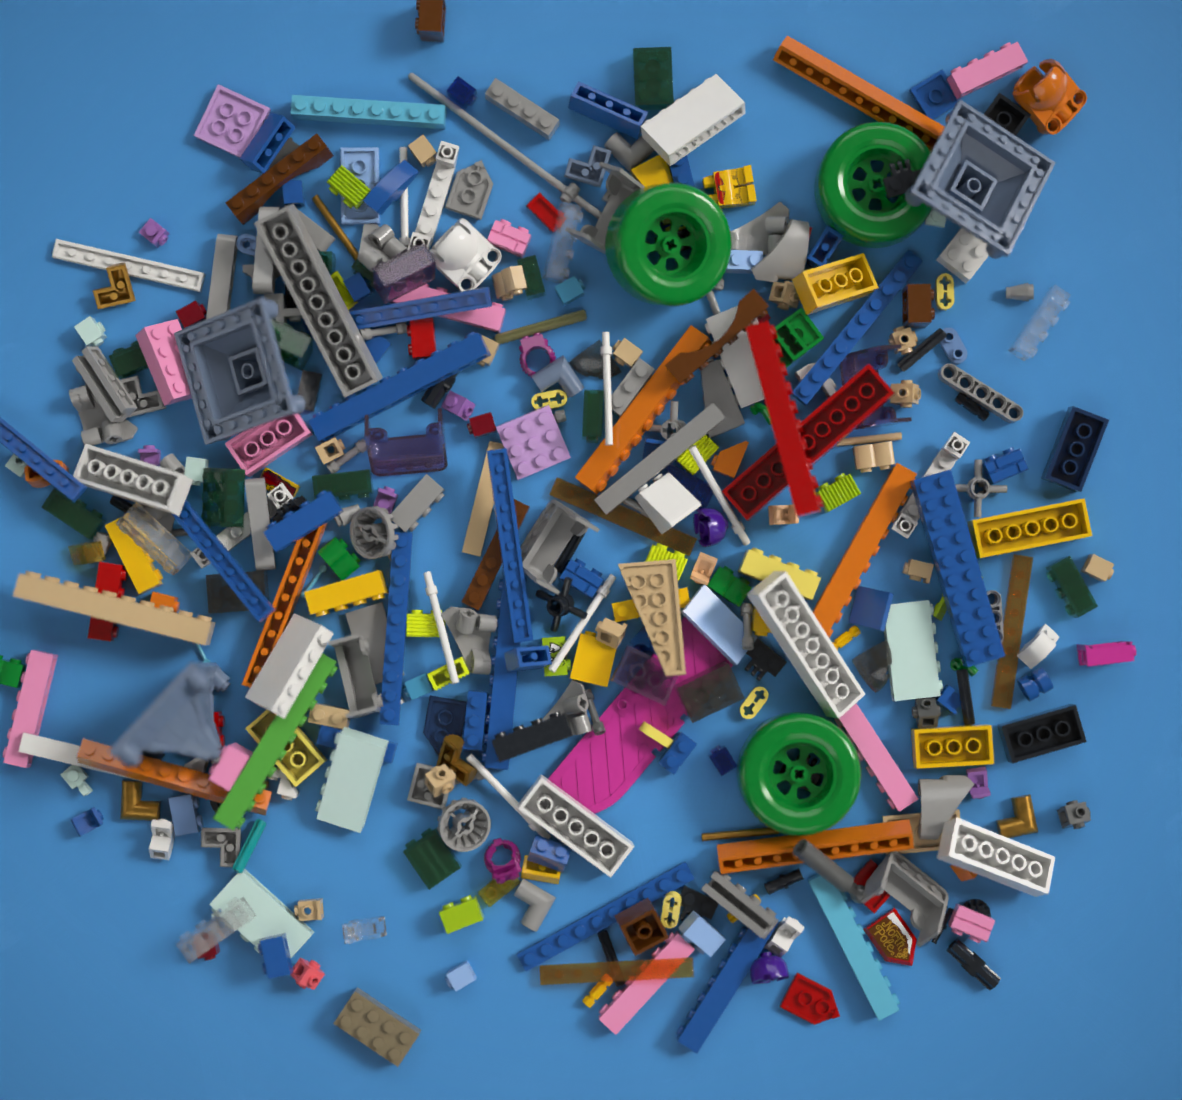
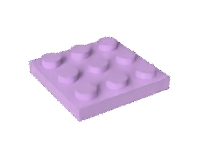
[194,84,271,158]
[496,404,571,480]

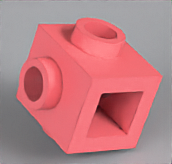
[290,958,325,990]

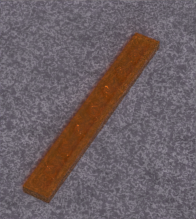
[549,477,697,556]
[991,554,1033,709]
[540,957,694,985]

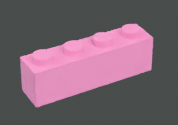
[947,42,1028,99]

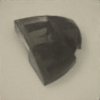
[569,340,622,379]
[852,641,892,693]

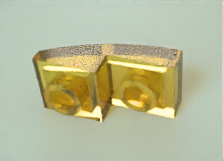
[68,541,106,565]
[477,878,521,907]

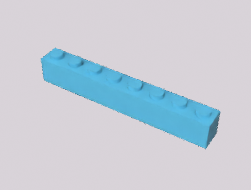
[291,95,446,129]
[807,874,900,1021]

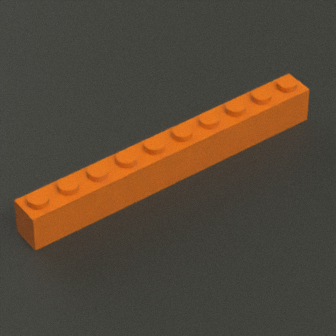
[773,35,944,152]
[575,325,712,495]
[812,463,917,638]
[242,522,328,688]
[77,738,272,816]
[717,819,914,874]

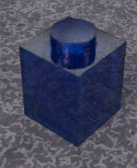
[447,76,477,109]
[708,745,737,776]

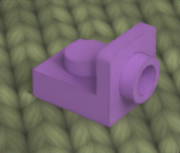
[139,218,170,248]
[138,445,161,467]
[373,486,398,514]

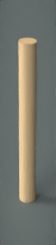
[835,432,902,447]

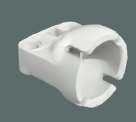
[426,218,502,291]

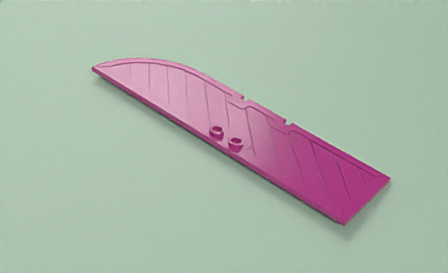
[548,617,733,814]

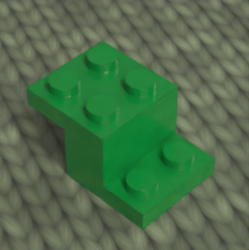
[775,307,824,368]

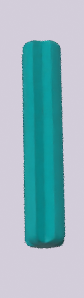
[232,819,266,873]

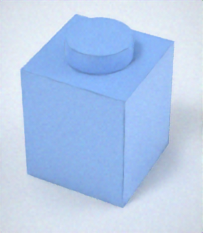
[445,960,477,991]

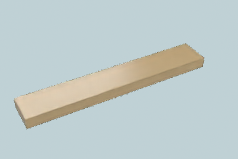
[462,441,504,557]

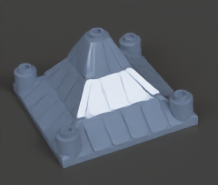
[905,100,1056,259]
[174,298,305,445]
[108,662,231,767]

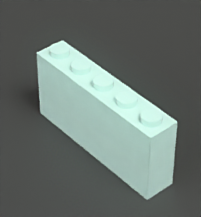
[884,600,943,701]
[315,727,389,833]
[209,869,314,958]

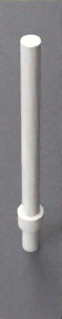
[399,147,411,262]
[600,332,613,446]
[689,445,751,546]
[423,571,459,684]
[548,574,616,673]
[466,754,551,839]

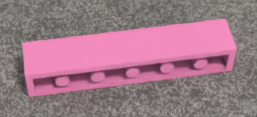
[388,277,506,333]
[2,650,58,768]
[834,703,918,812]
[599,931,695,1035]

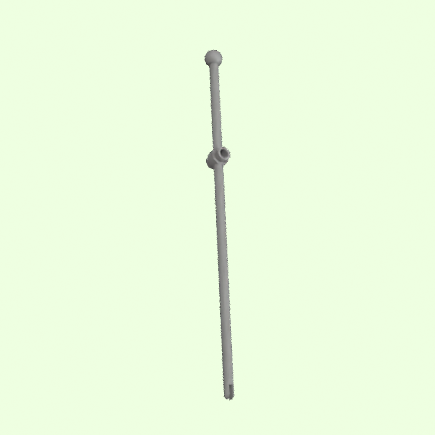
[408,73,650,256]

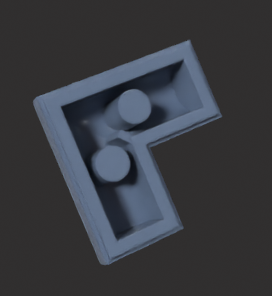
[564,145,612,188]
[531,355,584,398]

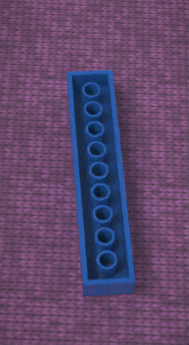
[910,469,1005,667]

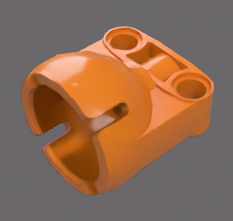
[1013,59,1087,135]

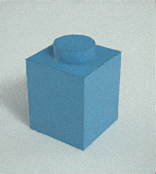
[555,276,586,306]
[403,673,434,700]

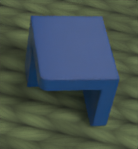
[283,180,305,207]
[343,273,374,302]
[642,438,665,459]
[935,685,961,715]

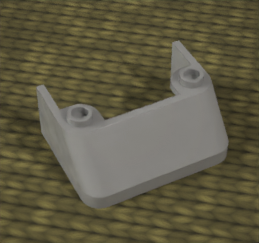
[565,162,645,254]
[520,500,600,594]
[328,634,383,719]
[861,851,949,947]

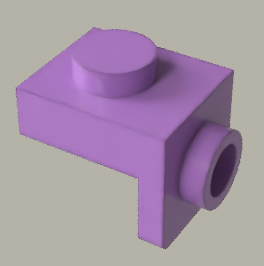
[441,391,475,421]
[966,766,991,799]

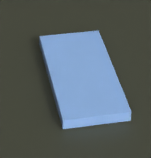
[340,147,380,225]
[681,584,757,666]

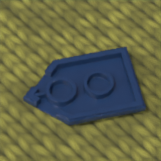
[423,695,467,756]

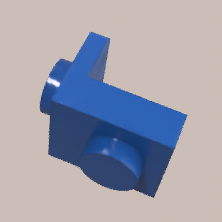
[71,807,104,837]

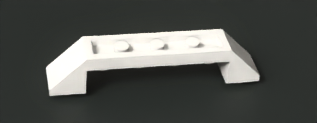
[407,141,460,256]
[891,432,970,539]
[190,483,294,569]
[184,756,299,801]

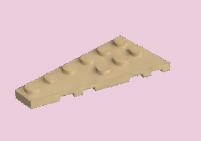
[618,559,686,677]

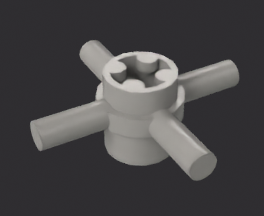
[647,401,686,440]
[955,460,1008,517]

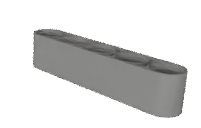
[253,207,280,295]
[206,234,238,320]
[938,364,1023,423]
[245,478,276,571]

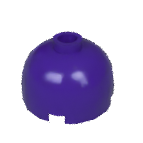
[693,508,728,547]
[750,952,789,984]

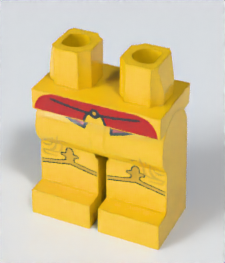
[702,165,757,209]

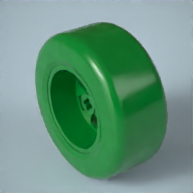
[814,122,932,248]
[605,183,732,306]
[737,712,861,836]

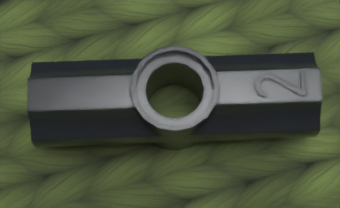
[421,373,458,409]
[946,939,1001,990]

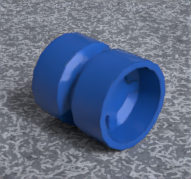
[1017,667,1054,702]

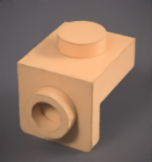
[768,504,799,525]
[690,552,718,585]

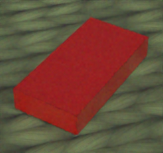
[526,192,567,233]

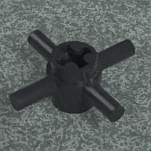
[535,577,587,632]

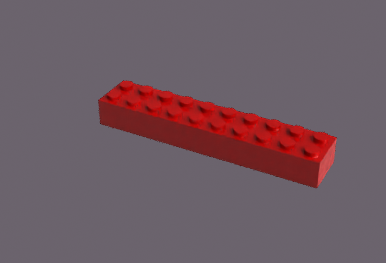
[745,321,824,518]
[722,364,895,521]

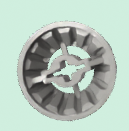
[350,506,399,559]
[437,797,491,852]

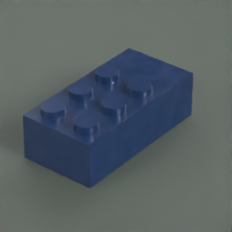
[1041,406,1109,492]

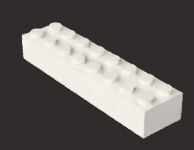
[747,571,865,719]

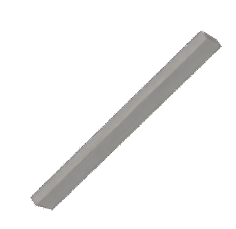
[594,403,726,515]

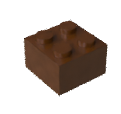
[415,0,446,42]
[902,284,935,328]
[614,898,669,956]

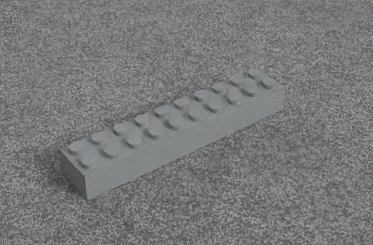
[254,204,383,398]

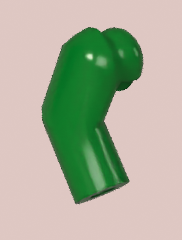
[750,402,771,425]
[950,658,979,677]

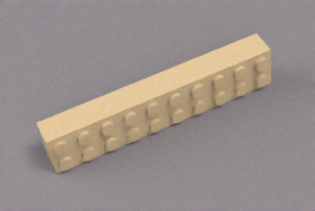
[13,571,216,645]

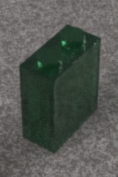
[582,390,604,443]
[403,828,462,890]

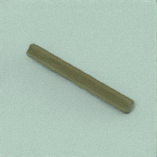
[495,310,587,345]

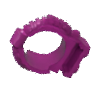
[519,332,556,378]
[484,838,521,884]

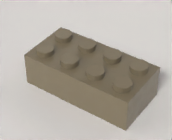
[333,987,421,1067]

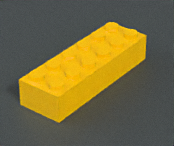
[967,498,1092,559]

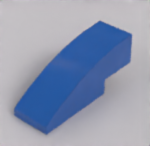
[363,160,419,215]

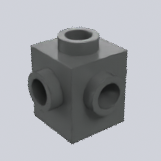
[912,697,941,729]
[1057,800,1091,830]

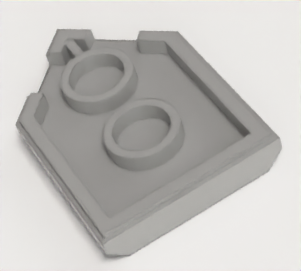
[445,160,493,220]

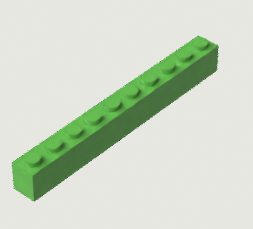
[213,653,338,831]

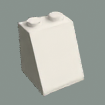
[635,472,701,534]

